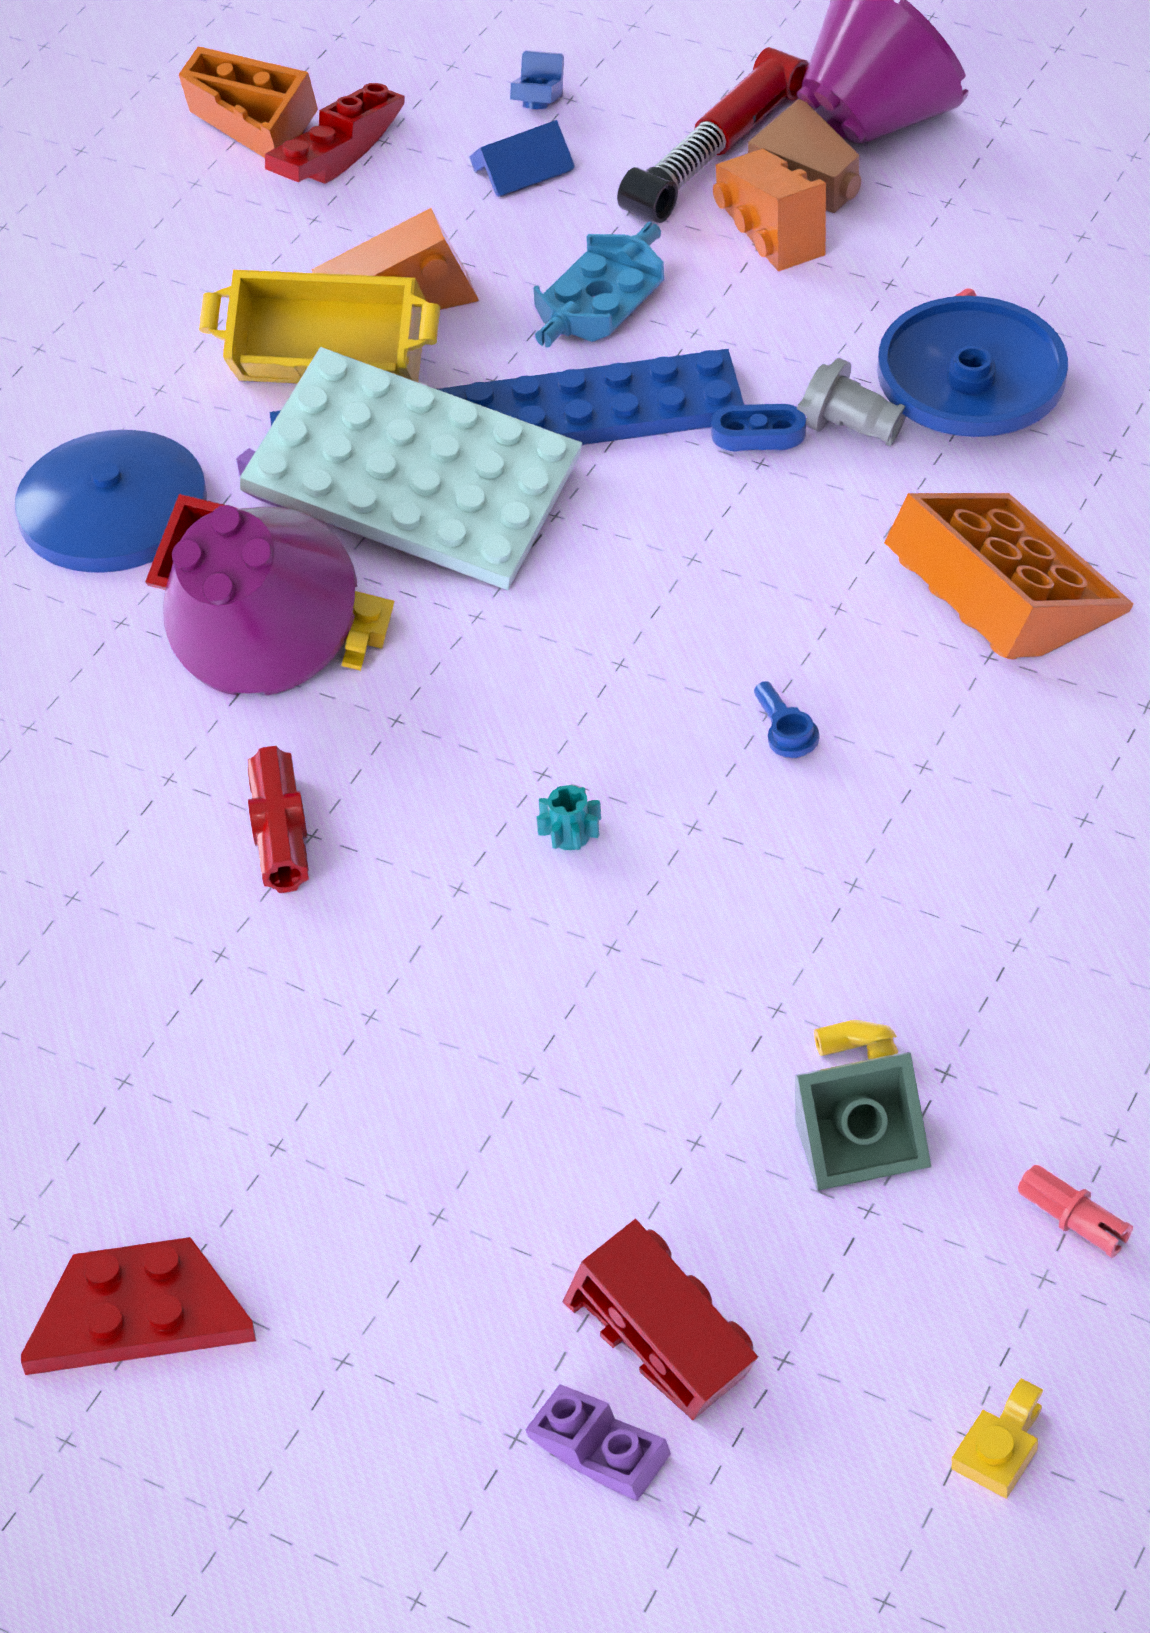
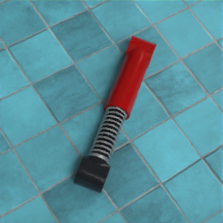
[617,47,809,223]

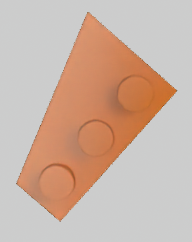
[178,46,318,158]
[712,148,826,272]

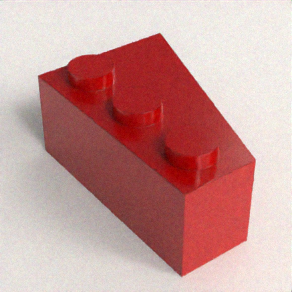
[562,1218,759,1421]

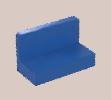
[469,120,575,197]

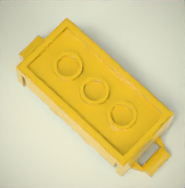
[199,269,441,384]

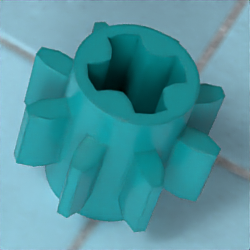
[536,785,602,850]

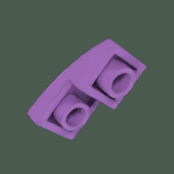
[525,1384,671,1501]

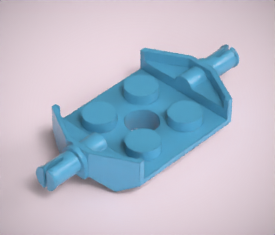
[533,222,664,348]

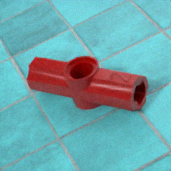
[247,745,309,893]

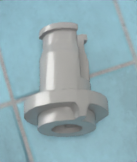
[797,357,906,446]

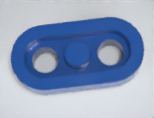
[711,404,806,452]

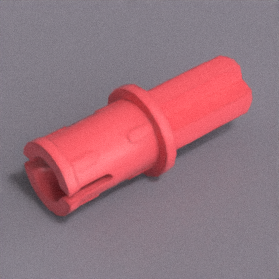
[1018,1165,1133,1258]

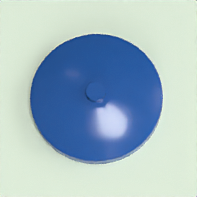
[877,296,1068,437]
[15,429,207,573]

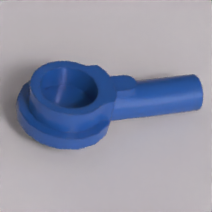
[754,681,820,758]

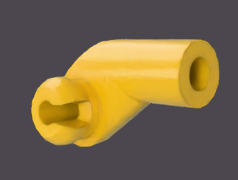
[814,1019,898,1059]

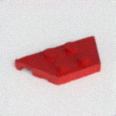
[20,1237,256,1375]

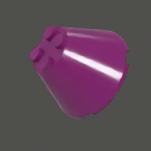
[797,0,969,144]
[163,505,358,696]

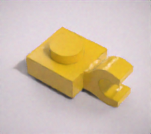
[341,591,395,671]
[951,1378,1043,1499]

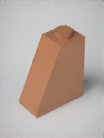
[748,99,862,213]

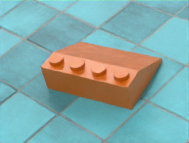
[884,493,1134,660]

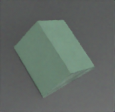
[795,1051,932,1191]

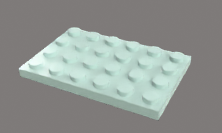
[240,347,582,590]

